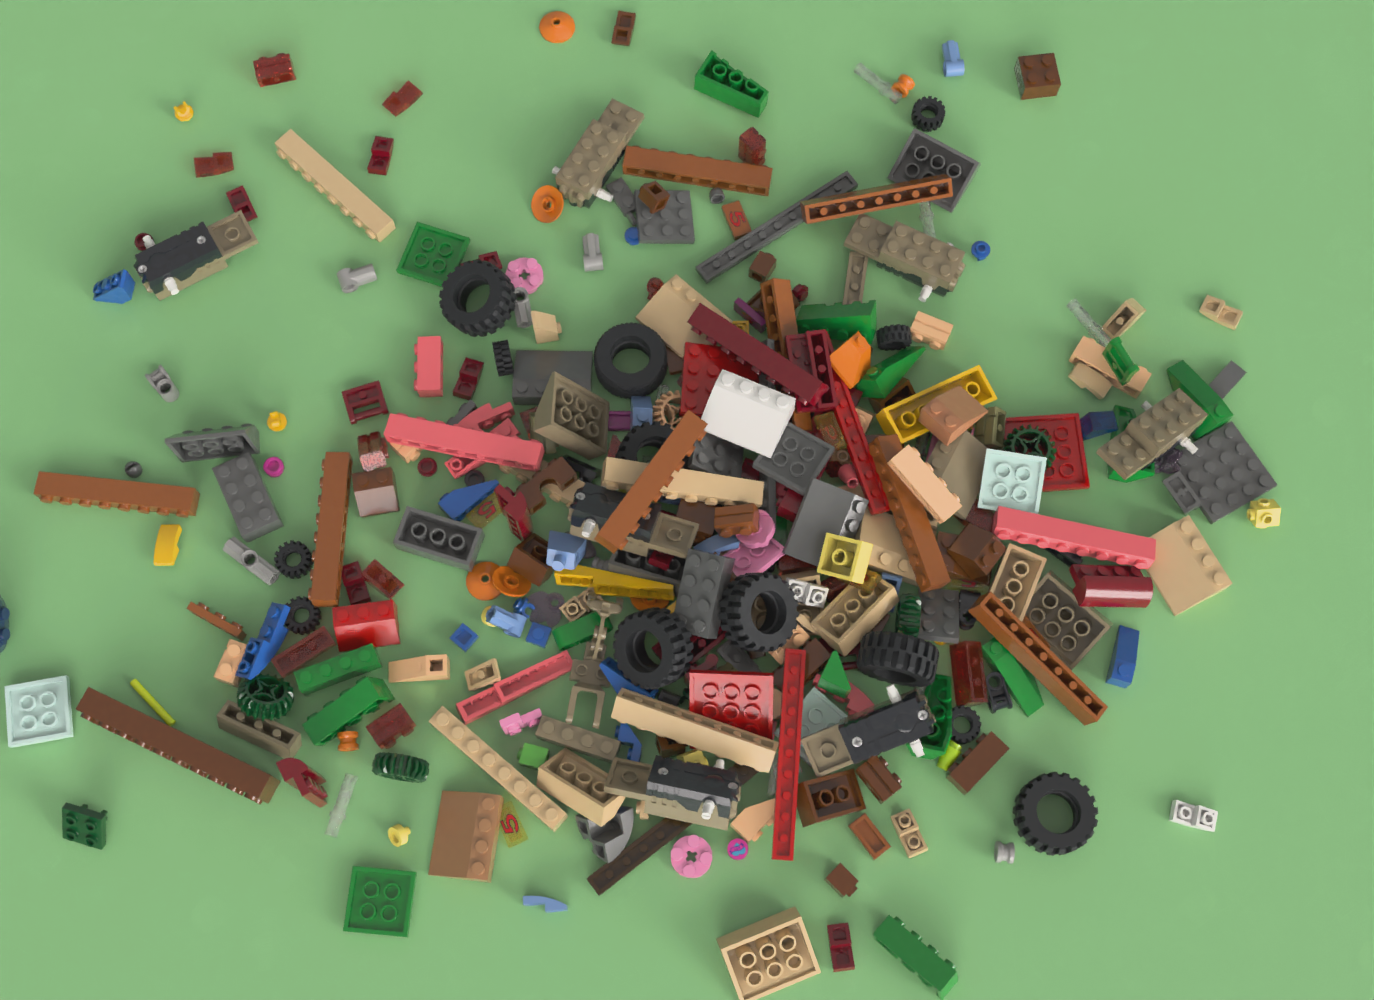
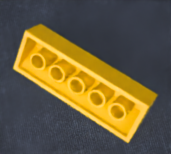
[875,365,998,444]

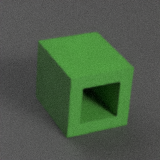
[517,743,550,770]

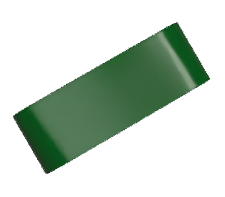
[552,612,613,651]

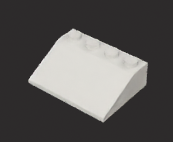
[701,369,796,458]

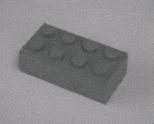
[212,452,284,543]
[393,506,485,572]
[674,548,735,639]
[608,549,686,598]

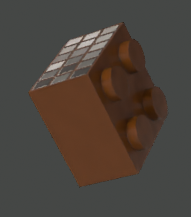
[1014,53,1061,100]

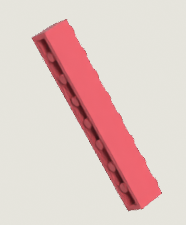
[383,413,545,472]
[992,506,1156,569]

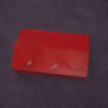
[332,599,400,652]

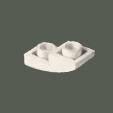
[786,577,829,608]
[1169,800,1218,832]

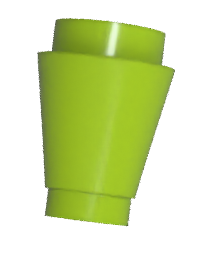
[936,740,962,771]

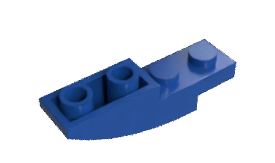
[235,602,291,680]

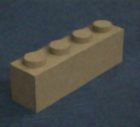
[216,700,302,759]
[535,715,621,764]

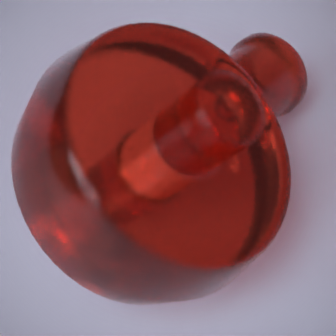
[647,277,664,300]
[825,461,842,478]

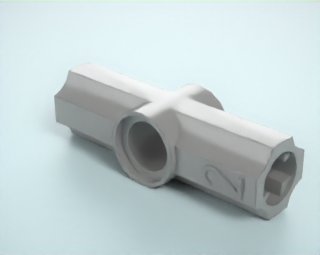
[223,537,281,586]

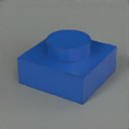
[526,622,552,648]
[450,623,479,652]

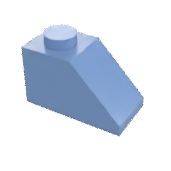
[630,396,653,432]

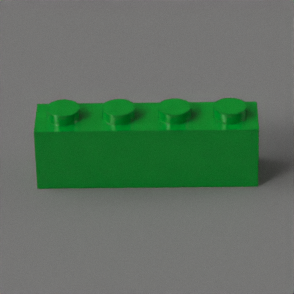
[294,643,382,695]

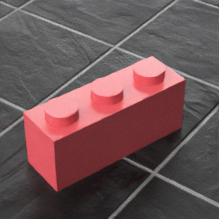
[414,336,443,398]

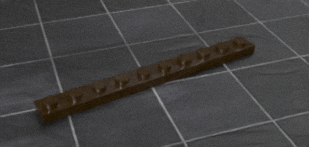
[586,763,759,896]

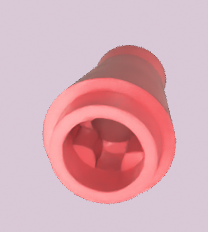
[838,464,859,488]

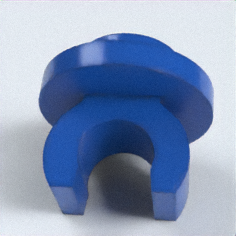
[971,241,990,261]
[513,597,535,618]

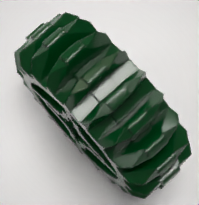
[1002,424,1057,472]
[894,593,921,638]
[236,673,294,721]
[372,752,429,783]

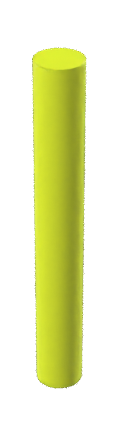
[130,679,176,727]

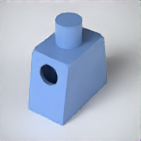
[546,530,587,571]

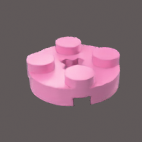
[505,257,544,294]
[736,509,775,548]
[671,835,712,878]

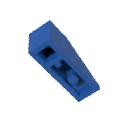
[438,479,499,522]
[1105,625,1139,688]
[599,656,659,699]

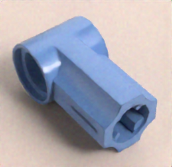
[942,40,964,77]
[485,605,527,638]

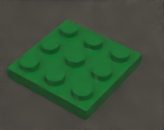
[396,222,470,287]
[343,866,417,938]

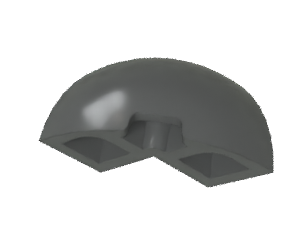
[575,806,634,863]

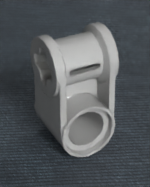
[144,364,179,402]

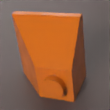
[830,331,871,389]

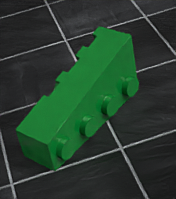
[694,50,769,118]
[796,300,877,344]
[302,676,395,746]
[873,915,958,1000]

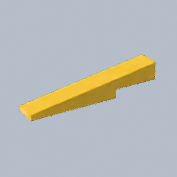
[554,565,675,600]

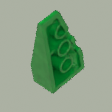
[856,346,926,399]
[1166,360,1233,441]
[1107,405,1155,483]
[978,637,1044,717]
[906,674,952,760]

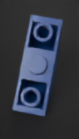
[93,269,136,304]

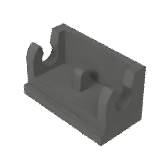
[1162,471,1202,515]

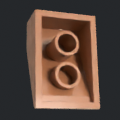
[918,385,988,446]

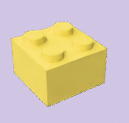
[817,533,873,584]

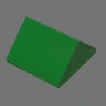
[817,650,851,699]

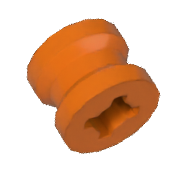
[892,74,915,98]
[337,731,359,751]

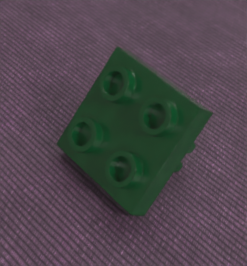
[62,802,108,850]

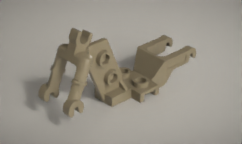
[565,592,624,729]

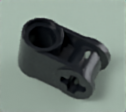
[959,589,981,630]
[982,672,1013,714]

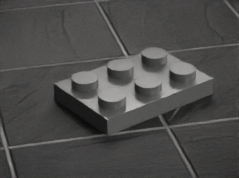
[918,588,959,644]

